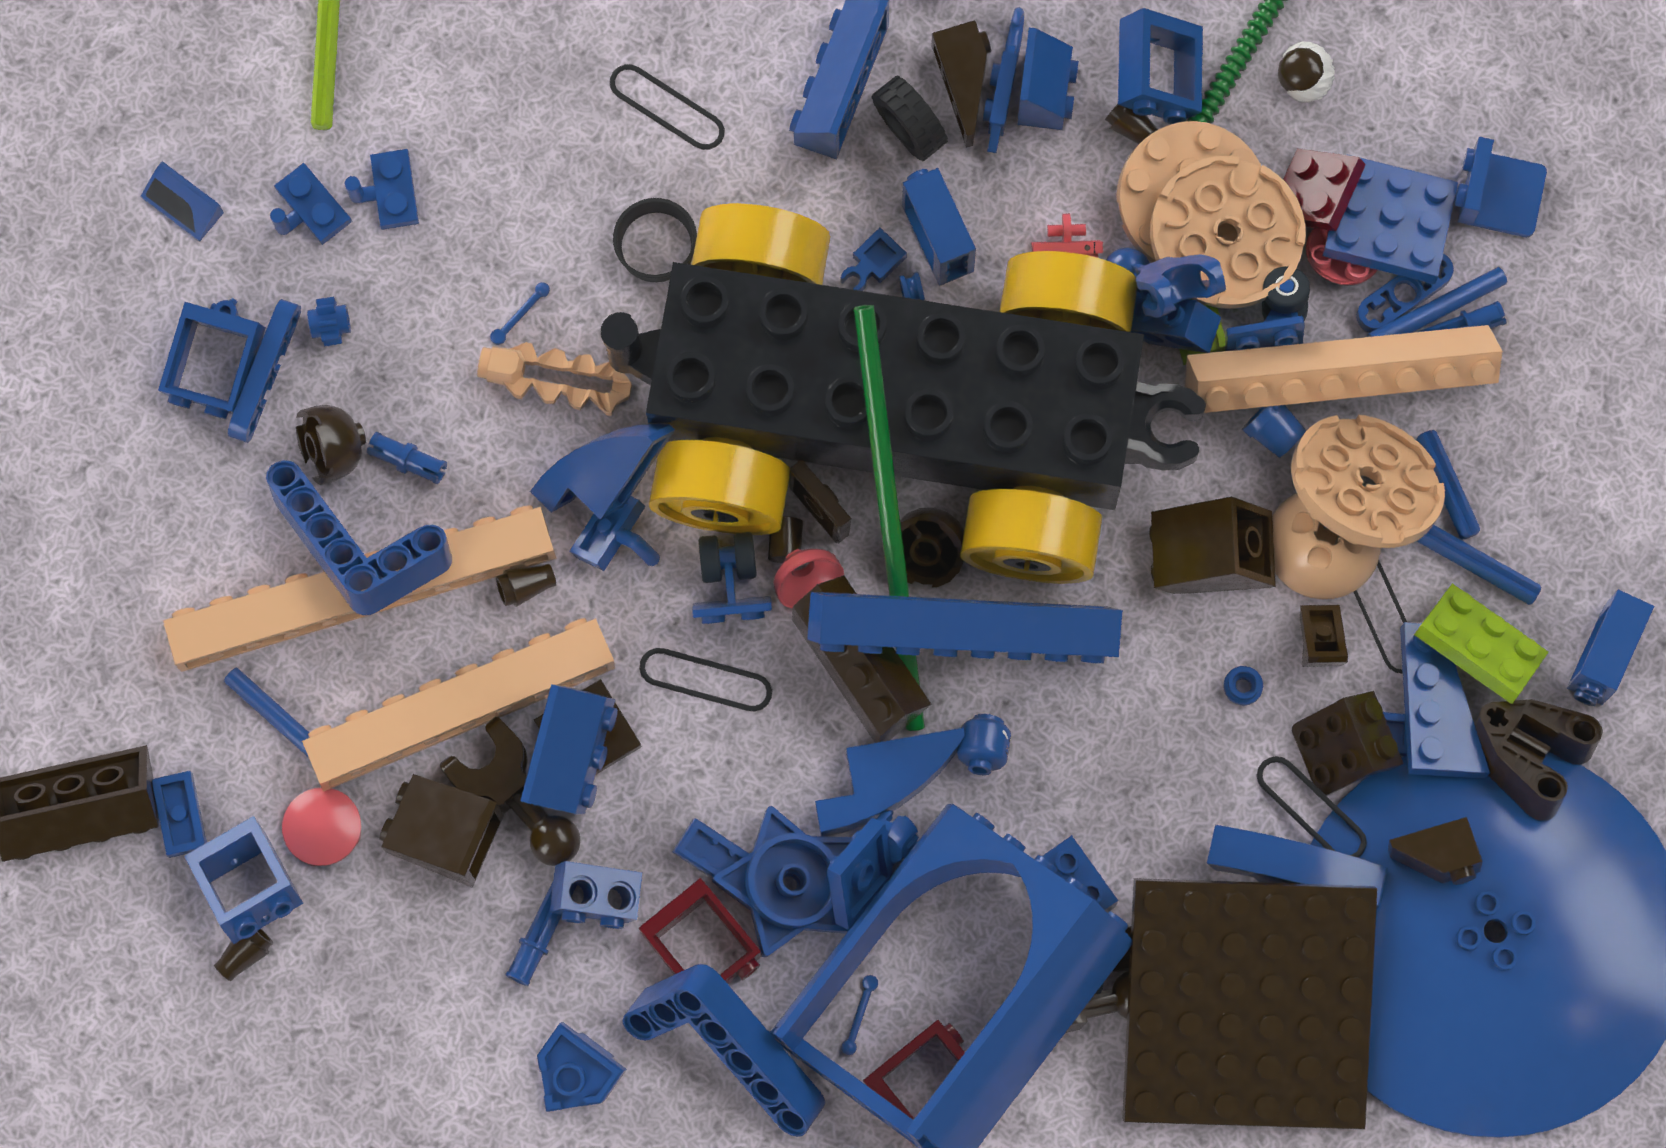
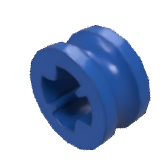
[899,272,925,301]

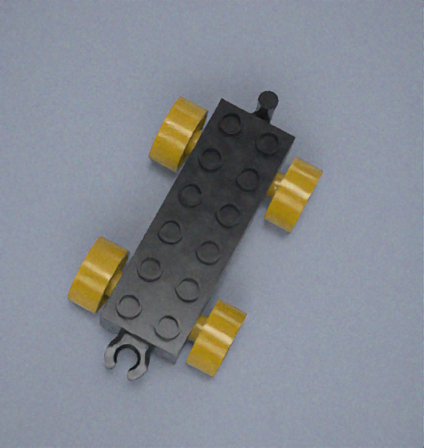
[601,203,1206,584]

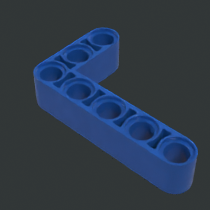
[266,460,452,615]
[622,964,825,1137]

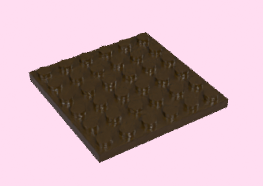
[1122,878,1377,1129]

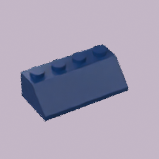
[789,0,889,160]

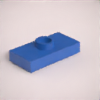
[672,818,749,878]

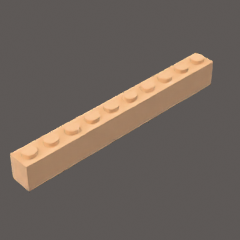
[163,505,557,672]

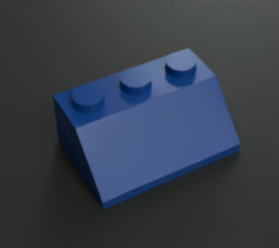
[521,684,617,814]

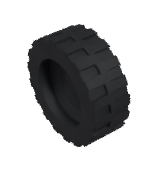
[871,75,948,161]

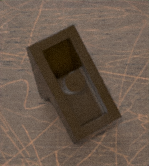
[1300,605,1348,667]

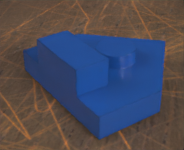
[537,1022,627,1112]

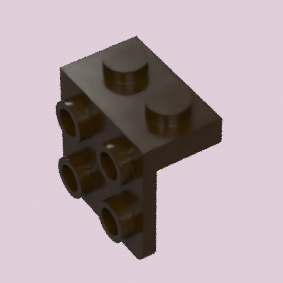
[1292,691,1404,796]

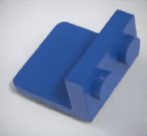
[1455,137,1547,238]

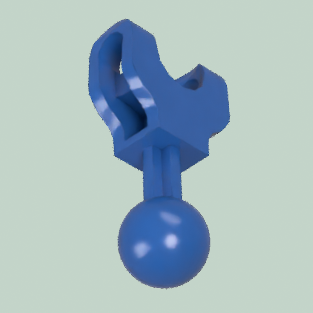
[1106,248,1226,318]

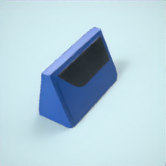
[141,161,224,241]

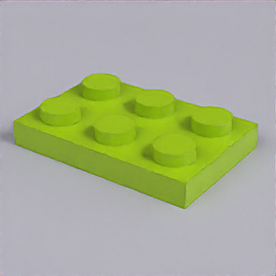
[1414,583,1549,704]

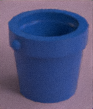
[1242,405,1306,458]

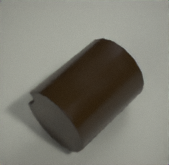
[768,516,803,563]

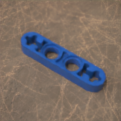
[228,299,301,443]

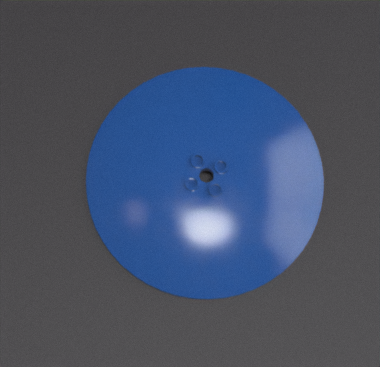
[1310,752,1666,1138]

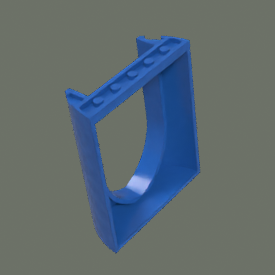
[770,804,1132,1148]

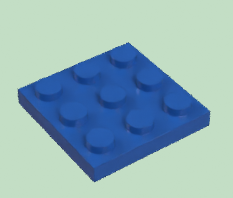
[1322,154,1458,284]

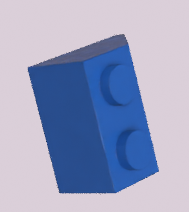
[1017,27,1079,130]

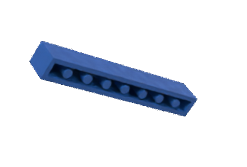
[807,592,1123,663]

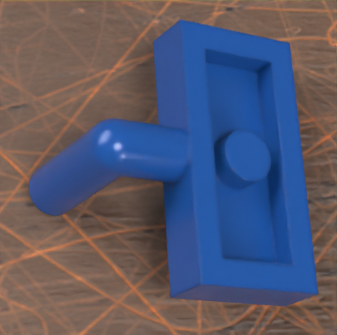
[344,149,419,230]
[270,163,352,245]
[570,496,660,571]

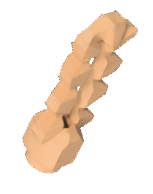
[477,342,632,416]

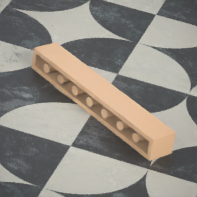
[1185,325,1503,413]
[302,618,615,792]

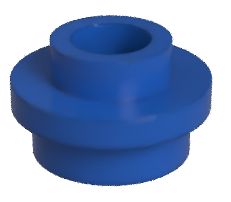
[1223,666,1263,706]

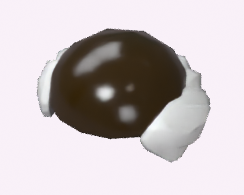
[1278,41,1335,103]

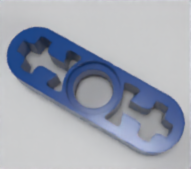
[1356,254,1454,333]

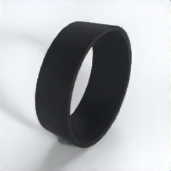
[613,198,697,283]

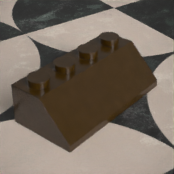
[792,575,932,743]
[0,745,159,862]

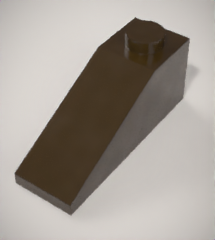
[931,20,991,148]

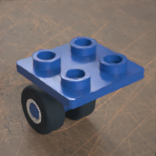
[1225,266,1310,351]
[692,532,772,624]

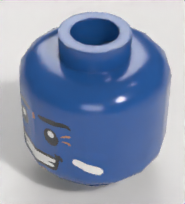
[957,714,1011,776]

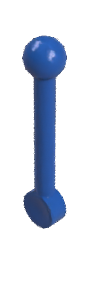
[490,282,550,345]
[841,975,878,1056]

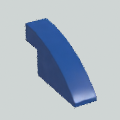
[530,424,675,520]
[815,728,965,836]
[1207,825,1388,907]

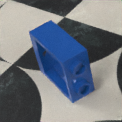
[1118,8,1203,124]
[902,168,976,286]
[158,302,266,419]
[1566,589,1654,706]
[184,816,304,944]

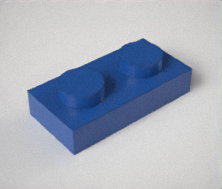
[151,771,207,858]

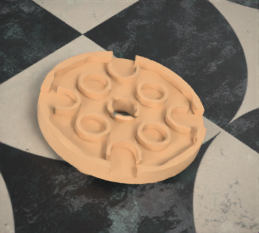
[1116,121,1261,263]
[1150,156,1306,309]
[1291,415,1445,548]

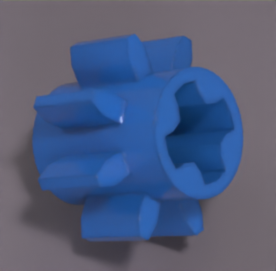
[307,296,351,347]

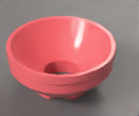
[773,548,844,609]

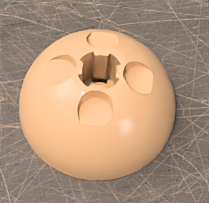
[1272,493,1381,599]

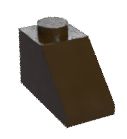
[1388,817,1483,885]

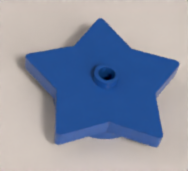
[712,806,853,958]

